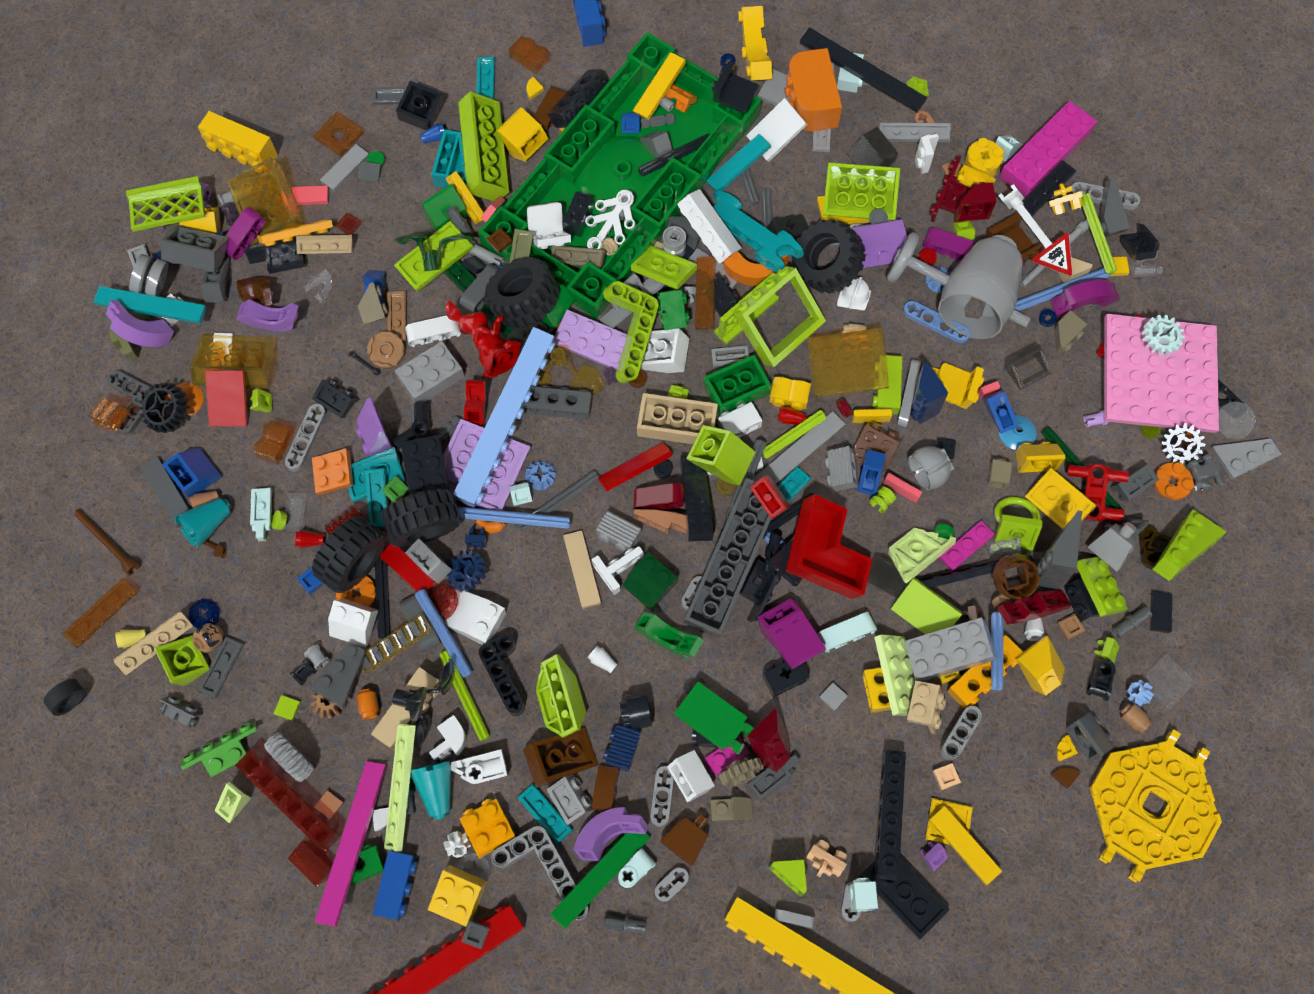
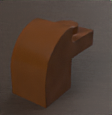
[236,277,274,306]

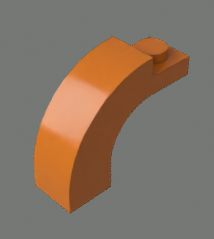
[723,251,789,286]

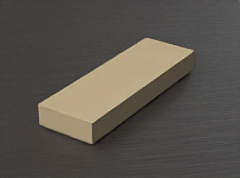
[296,235,352,254]

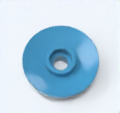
[999,415,1037,450]

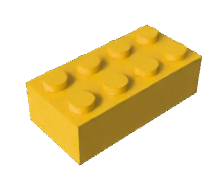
[198,111,278,172]

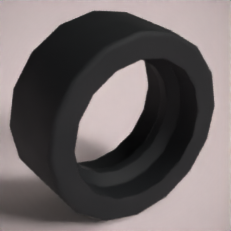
[43,679,87,716]

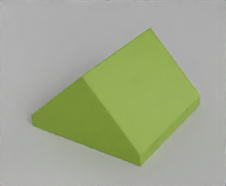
[154,635,209,685]
[769,860,807,897]

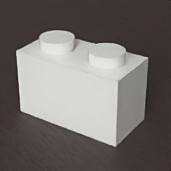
[718,402,762,438]
[667,750,715,803]

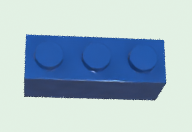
[372,851,418,921]

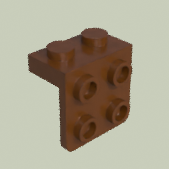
[853,422,902,474]

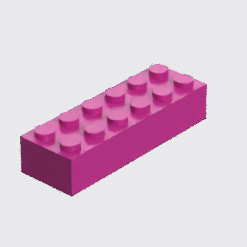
[999,101,1098,197]

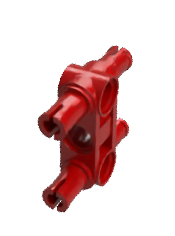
[1068,464,1129,522]

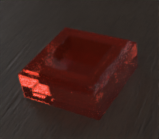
[336,212,362,235]

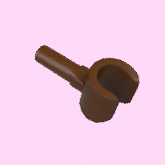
[203,540,227,559]

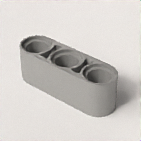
[940,706,982,761]

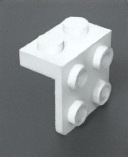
[527,202,571,249]

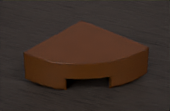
[1051,768,1081,789]

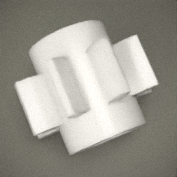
[443,831,471,858]

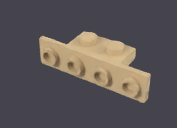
[114,611,193,675]

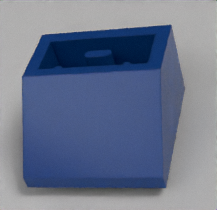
[162,448,221,498]

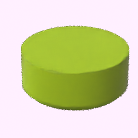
[272,510,287,531]

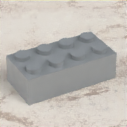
[904,618,998,682]

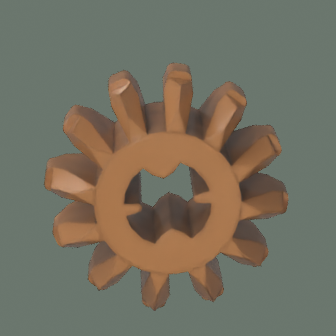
[311,694,345,719]

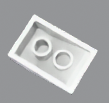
[630,328,689,373]
[440,589,506,645]

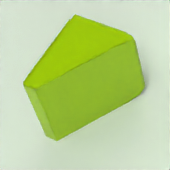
[906,76,929,96]
[953,221,975,240]

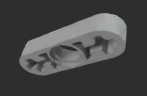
[651,766,674,827]

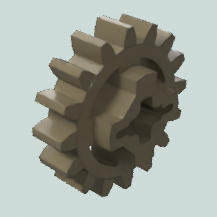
[719,757,764,787]

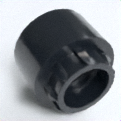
[619,692,652,729]

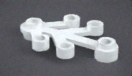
[585,190,636,250]

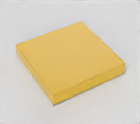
[925,798,973,845]

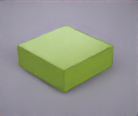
[273,695,301,721]

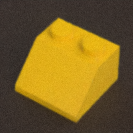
[1016,442,1065,473]

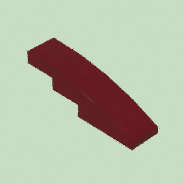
[997,590,1072,625]

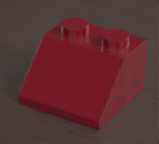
[954,182,997,222]
[747,709,790,773]

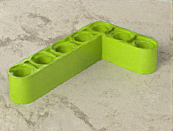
[603,281,659,384]

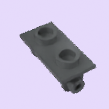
[159,695,203,728]

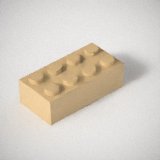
[637,393,718,444]

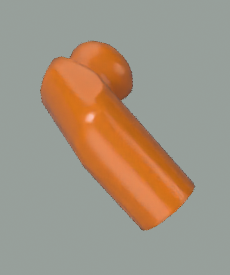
[476,520,505,534]

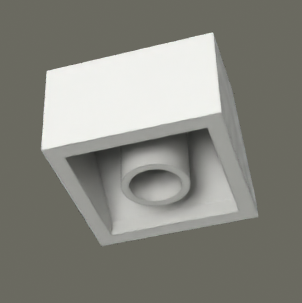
[328,598,378,648]

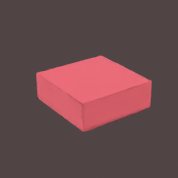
[978,381,1000,399]

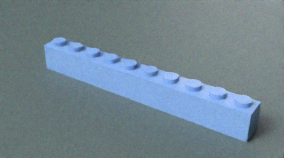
[453,327,556,508]

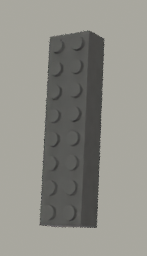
[683,478,771,639]

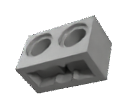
[405,539,452,584]

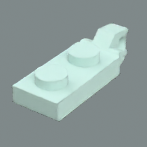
[250,488,272,541]

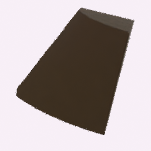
[1139,526,1172,573]

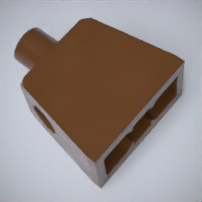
[661,813,709,867]

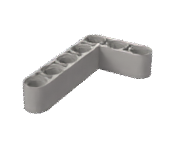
[491,826,589,921]

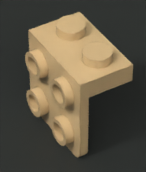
[907,681,946,734]

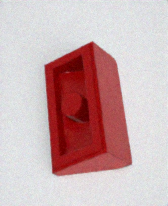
[750,475,791,519]

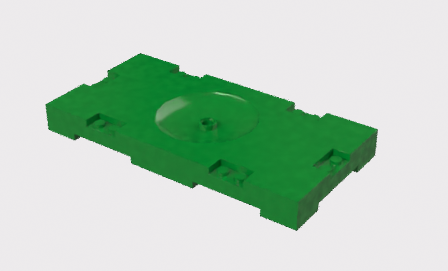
[478,32,762,319]

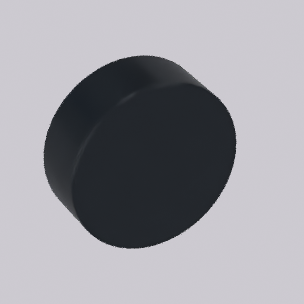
[653,460,672,479]

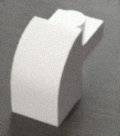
[429,715,466,762]

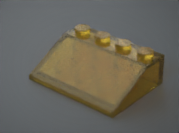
[226,157,305,246]
[808,328,889,397]
[189,334,277,389]

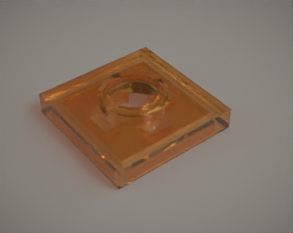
[313,112,364,157]

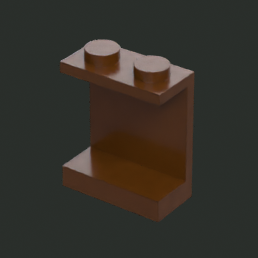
[986,213,1044,266]

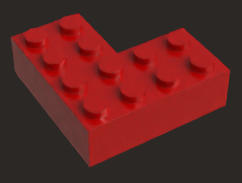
[786,494,872,599]

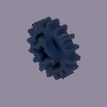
[447,550,487,593]

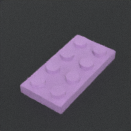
[554,310,627,371]

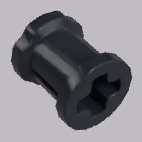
[289,659,317,686]

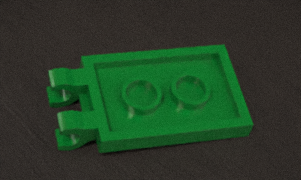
[674,682,754,755]

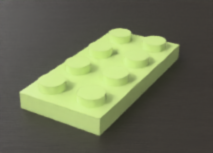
[874,635,916,716]

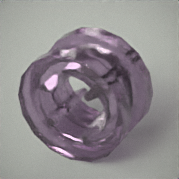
[603,367,617,385]

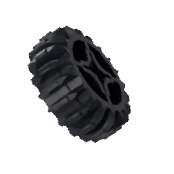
[139,382,190,433]

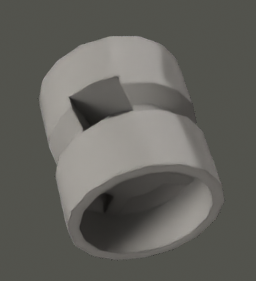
[662,226,686,257]

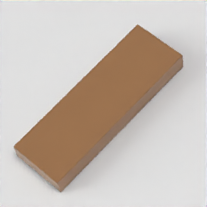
[387,290,407,342]

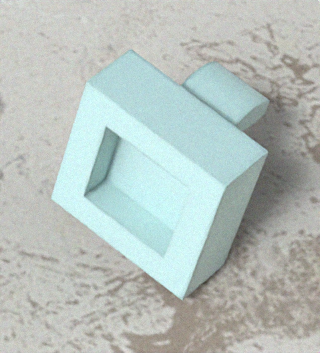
[509,482,532,506]

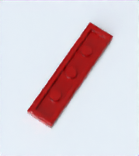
[598,442,672,492]

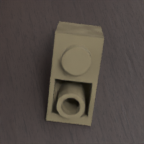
[358,282,388,325]
[1054,310,1087,355]

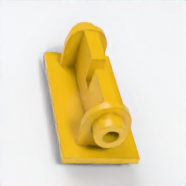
[956,165,996,187]

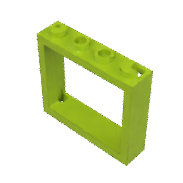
[732,266,826,367]

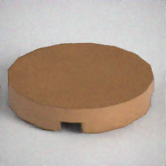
[367,332,405,368]

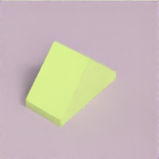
[215,782,251,823]

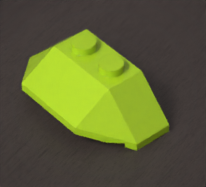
[536,654,586,737]

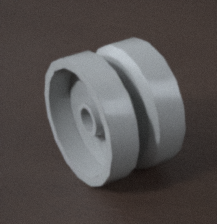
[129,254,169,297]

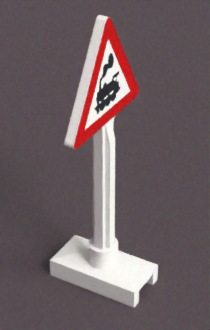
[999,184,1073,276]

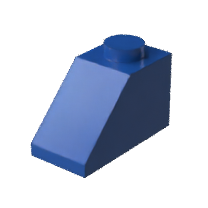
[982,390,1019,434]
[857,450,886,496]

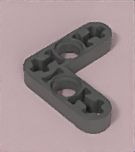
[106,371,151,435]

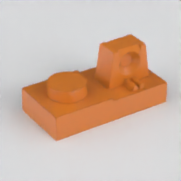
[665,84,698,112]

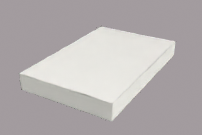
[746,98,808,162]

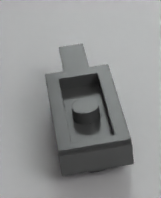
[747,755,800,801]

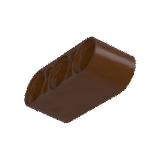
[533,85,568,134]

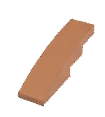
[633,509,687,535]

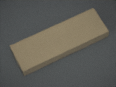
[551,245,605,269]

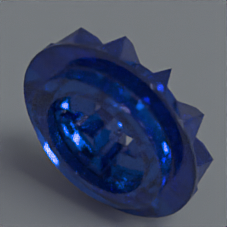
[187,598,220,629]

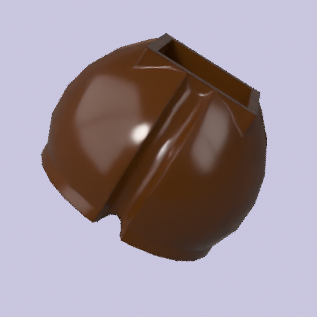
[993,553,1040,599]

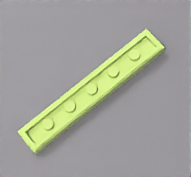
[384,724,416,852]

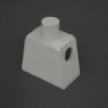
[1087,522,1137,571]

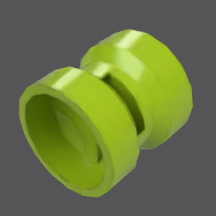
[869,486,897,513]

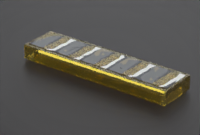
[362,614,432,674]

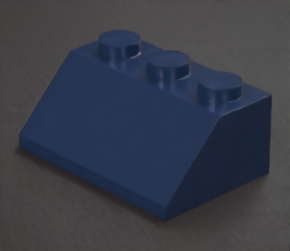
[910,362,949,424]

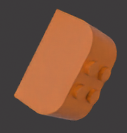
[784,48,842,131]

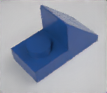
[362,270,386,304]

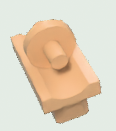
[806,840,847,878]

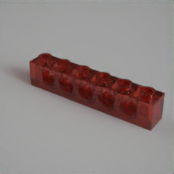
[235,750,341,852]

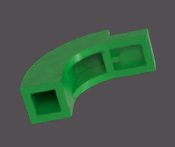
[634,612,704,659]

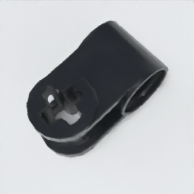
[1086,660,1116,701]

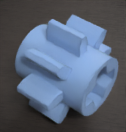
[1127,680,1154,707]

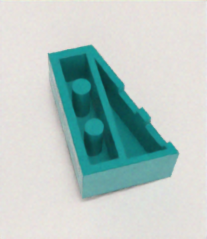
[431,130,467,188]

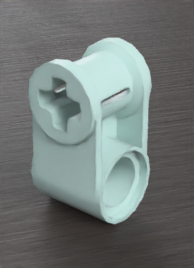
[618,848,657,888]

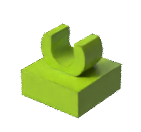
[667,385,689,399]
[250,389,272,413]
[1094,637,1120,663]

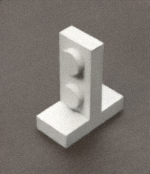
[592,546,644,595]

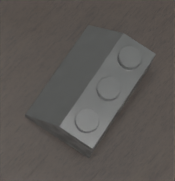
[161,225,229,272]

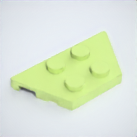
[888,528,956,583]

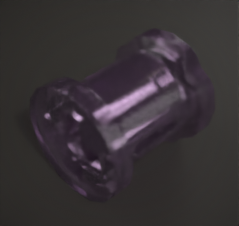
[221,202,240,226]

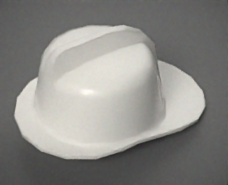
[837,277,871,310]

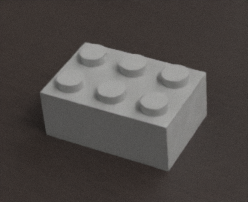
[394,341,464,403]

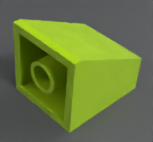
[686,425,756,486]

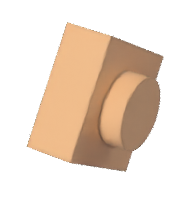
[932,763,961,790]

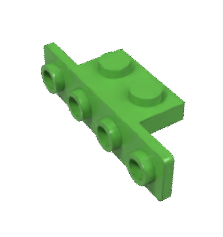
[180,722,258,777]

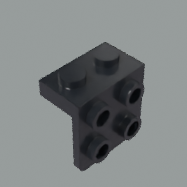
[712,61,759,113]

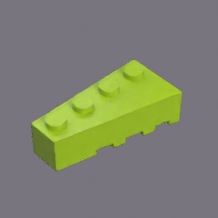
[1152,509,1227,581]

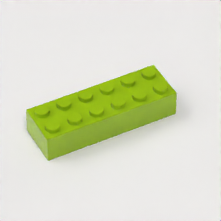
[458,91,509,201]

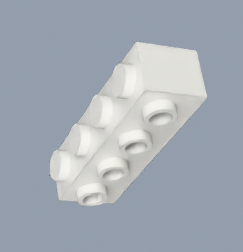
[677,189,742,264]

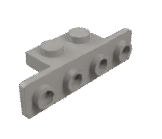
[600,274,665,328]

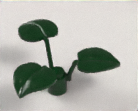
[395,234,475,271]

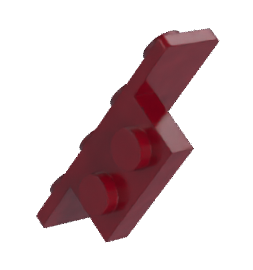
[930,155,969,222]

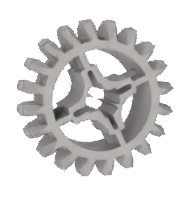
[264,732,314,782]

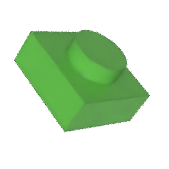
[381,476,409,502]

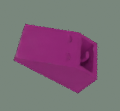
[757,598,826,669]

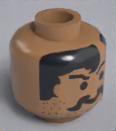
[192,623,223,653]

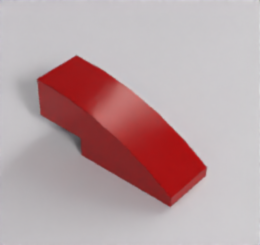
[379,544,435,592]

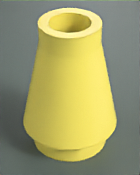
[115,629,146,649]

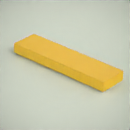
[633,52,686,121]
[929,806,1002,886]

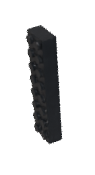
[680,455,714,541]

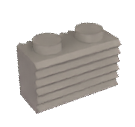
[825,446,858,491]
[596,511,642,552]

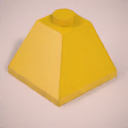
[1015,635,1065,696]

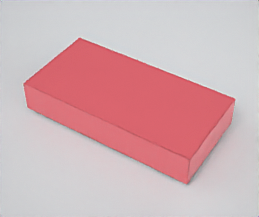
[292,185,329,205]
[481,196,505,222]
[883,473,922,503]

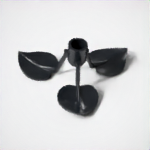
[392,658,454,749]

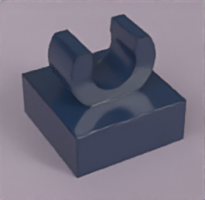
[465,527,487,548]

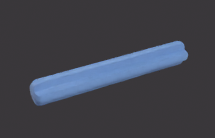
[991,612,1003,691]

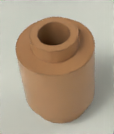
[1121,703,1152,733]

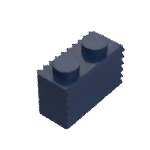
[603,724,641,772]

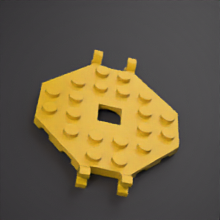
[1089,729,1222,883]

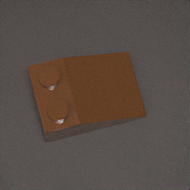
[523,727,598,788]

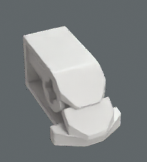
[451,749,508,784]

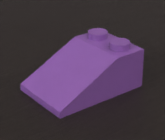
[355,398,392,457]

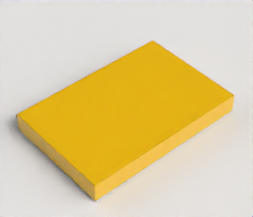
[1025,468,1096,529]

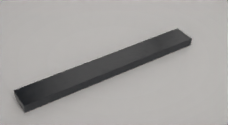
[799,27,928,113]

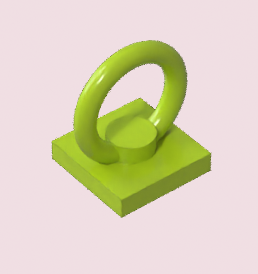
[994,497,1042,551]

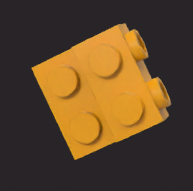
[459,799,516,859]

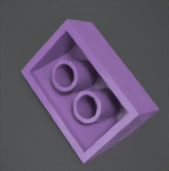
[851,219,907,268]

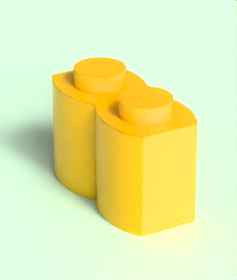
[769,377,811,411]

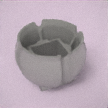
[908,446,954,491]

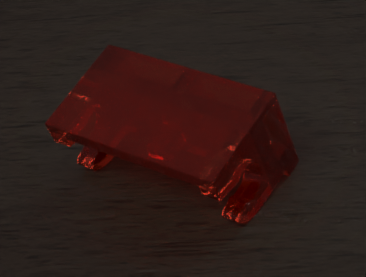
[287,840,333,887]

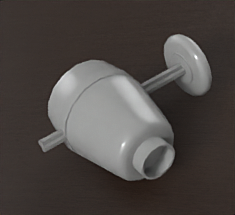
[887,232,1030,339]

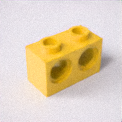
[862,668,891,713]

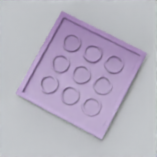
[443,419,531,511]

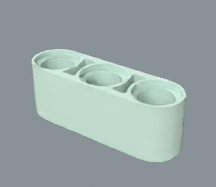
[817,612,877,653]

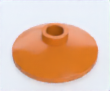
[168,382,204,416]

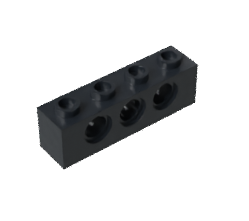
[547,69,609,128]

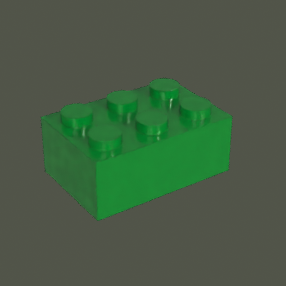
[703,355,771,417]

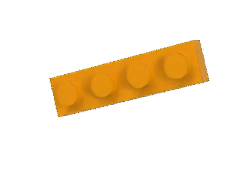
[257,219,333,246]

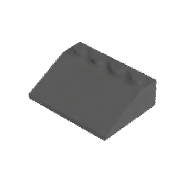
[1036,510,1082,590]

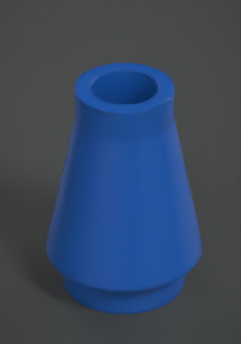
[420,123,445,144]

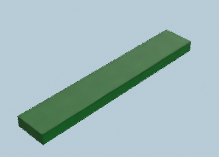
[549,833,651,930]

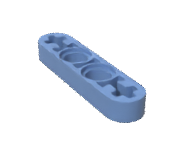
[903,301,970,343]

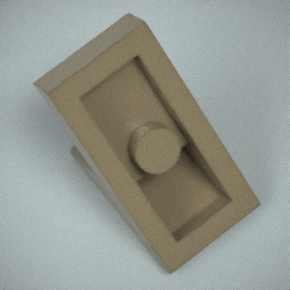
[710,797,753,822]

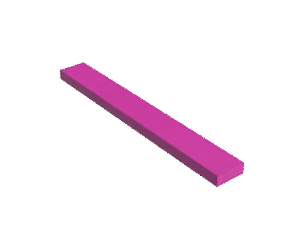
[315,761,387,927]

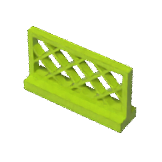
[126,176,205,232]
[714,272,779,345]

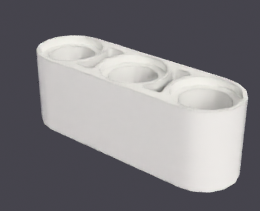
[405,315,461,347]

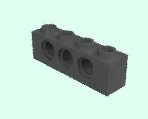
[522,386,592,420]

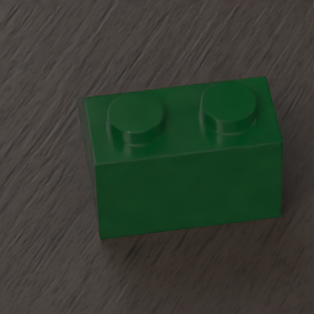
[622,552,677,611]

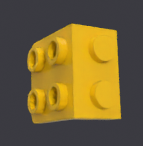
[938,363,984,409]

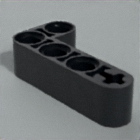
[478,634,525,717]

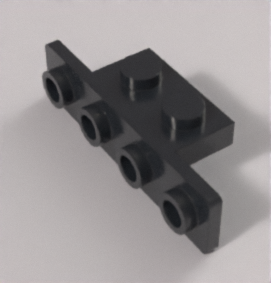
[245,239,305,274]
[739,559,781,622]

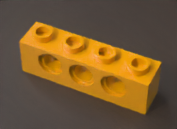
[947,635,1023,709]

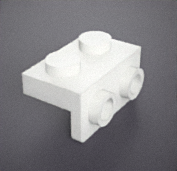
[915,134,939,174]

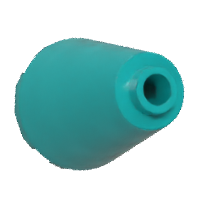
[174,498,231,548]
[410,761,451,820]

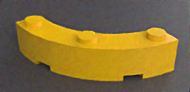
[738,6,772,80]

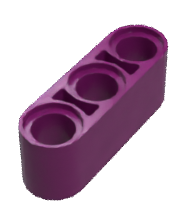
[225,207,265,260]
[923,228,976,261]

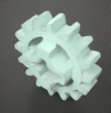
[1141,315,1185,356]

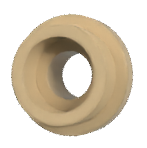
[602,238,618,256]

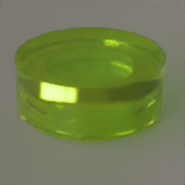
[1141,425,1161,439]

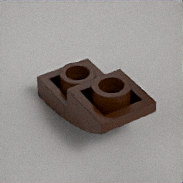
[592,766,620,811]

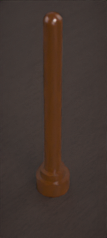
[74,510,140,576]

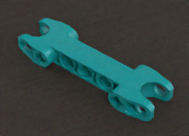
[712,190,804,273]

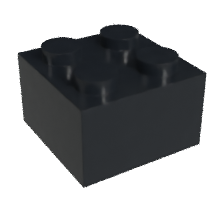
[396,80,444,131]

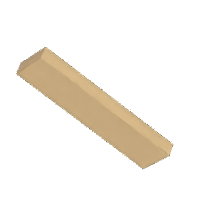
[563,531,601,609]

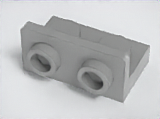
[547,775,593,825]

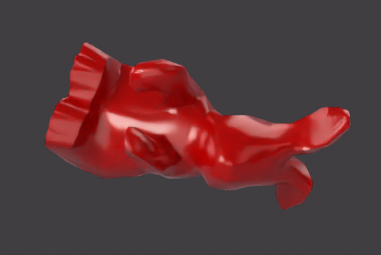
[446,301,521,379]

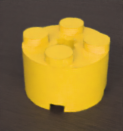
[964,138,1004,178]

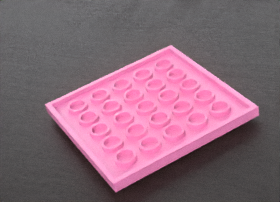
[1104,314,1219,433]

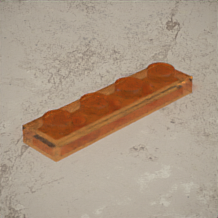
[695,257,716,330]
[62,578,138,648]

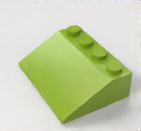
[823,163,900,221]

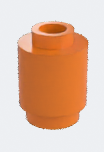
[356,689,379,720]

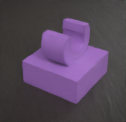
[920,842,948,871]

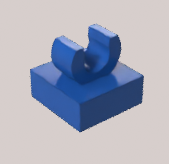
[622,112,640,133]

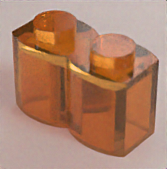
[509,36,549,74]
[88,397,130,431]
[254,420,294,465]

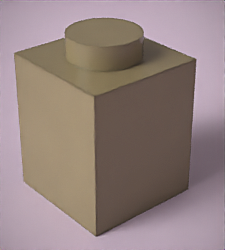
[987,459,1012,490]

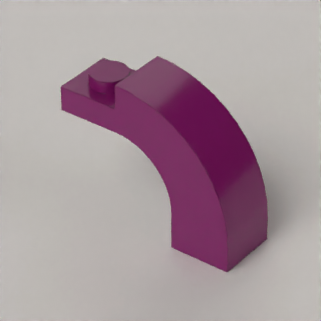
[1051,280,1120,317]

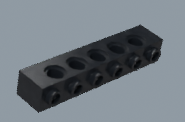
[874,749,906,881]

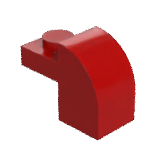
[464,380,487,425]

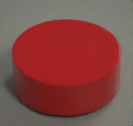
[919,248,937,266]

